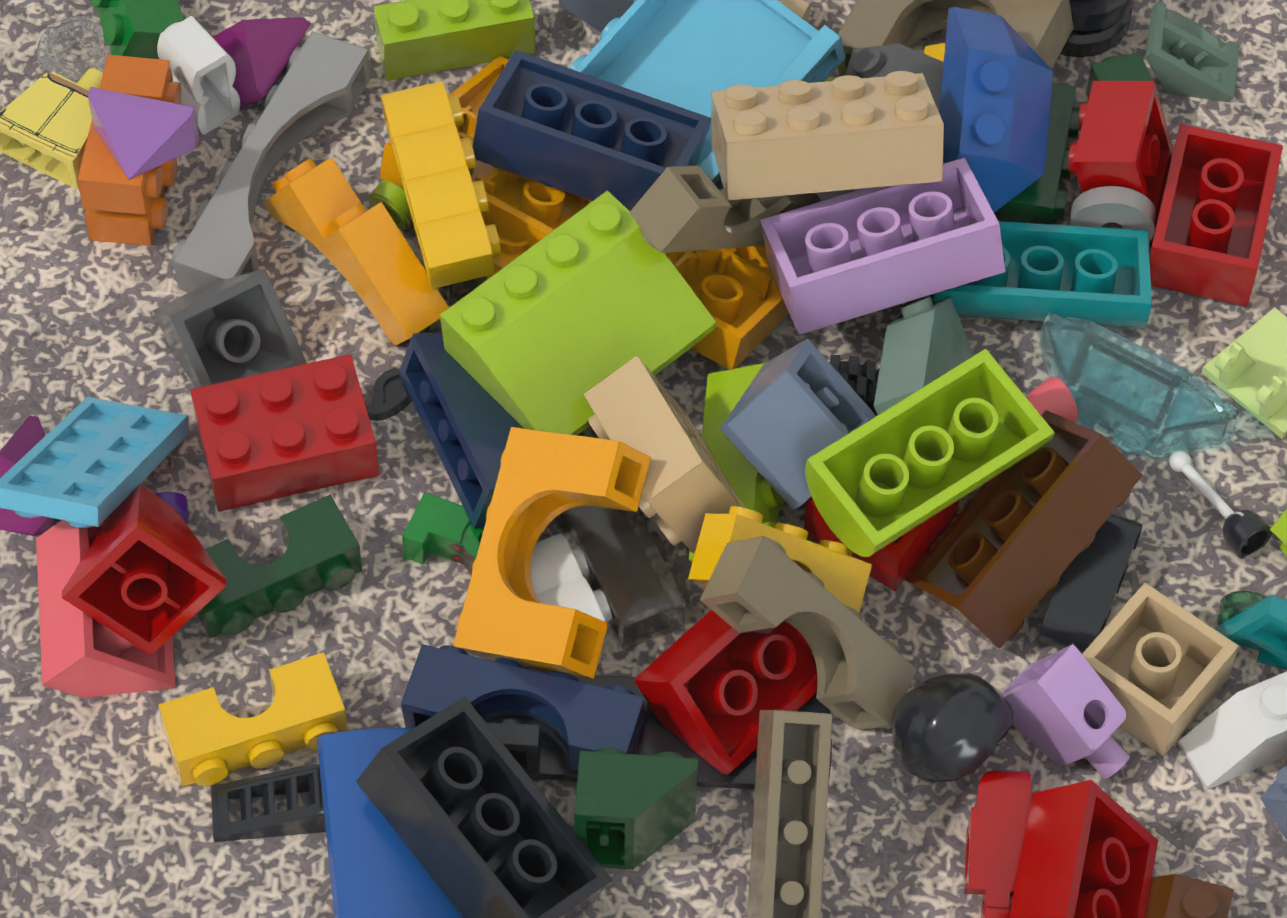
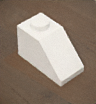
[1178,671,1287,790]

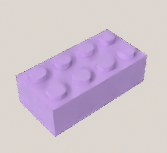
[760,158,1005,335]

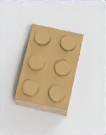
[583,355,745,554]

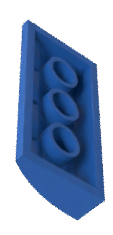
[317,728,463,918]

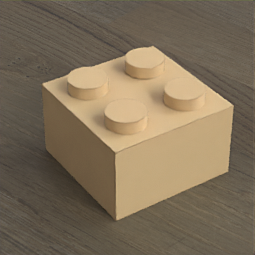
[1082,582,1239,757]

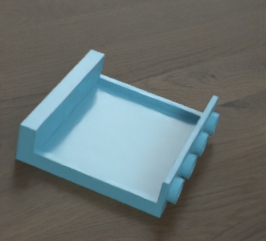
[569,0,846,190]

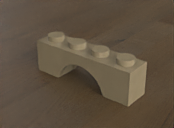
[629,166,821,253]
[700,536,917,730]

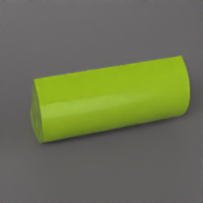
[805,349,1055,557]

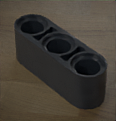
[1038,513,1143,654]

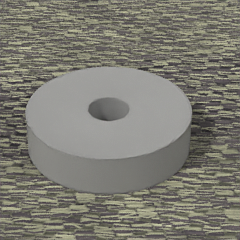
[1070,186,1156,242]

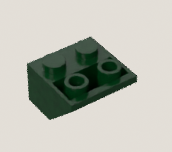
[574,748,699,870]

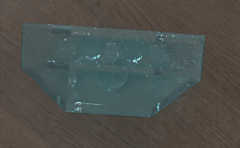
[1038,313,1240,459]

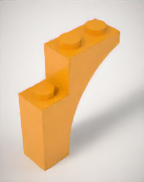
[262,157,449,346]

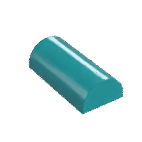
[930,221,1152,328]

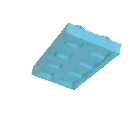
[0,397,188,528]

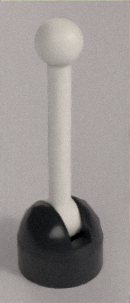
[1169,451,1272,559]

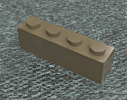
[747,710,833,918]

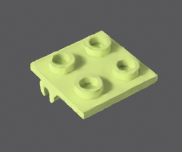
[1202,307,1287,439]

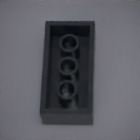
[356,697,612,918]

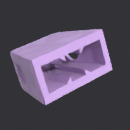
[1001,644,1130,779]

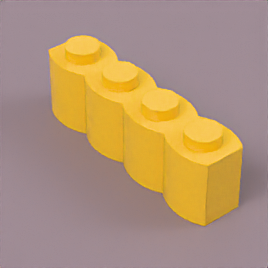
[381,81,502,289]

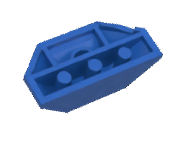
[939,7,1053,212]

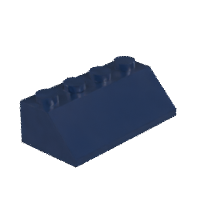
[472,50,711,211]

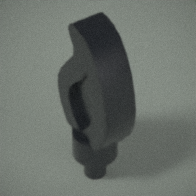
[366,368,412,421]

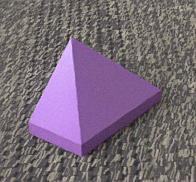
[88,87,199,180]

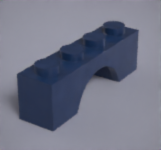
[401,644,646,772]

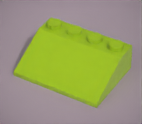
[440,190,717,435]

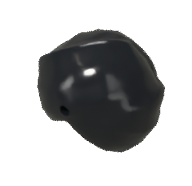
[891,672,1014,782]

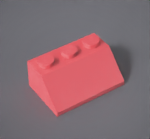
[36,519,176,698]

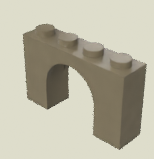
[837,0,1074,77]

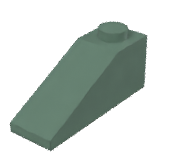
[874,295,974,415]

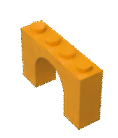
[453,427,651,679]

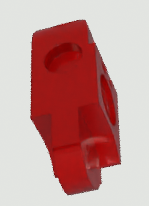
[964,770,1031,918]

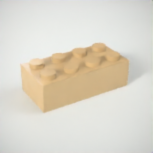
[711,71,944,200]

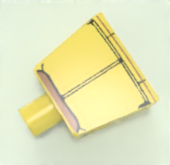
[0,68,103,190]

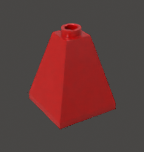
[62,484,226,656]

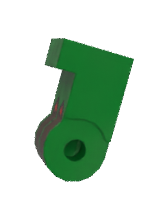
[402,492,484,574]

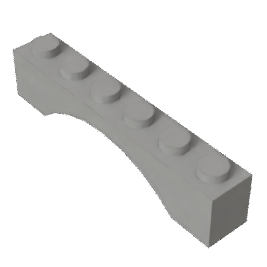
[171,31,370,293]

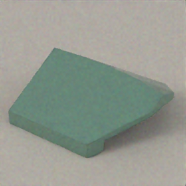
[1146,2,1239,102]

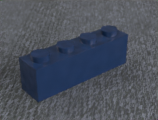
[399,332,521,529]

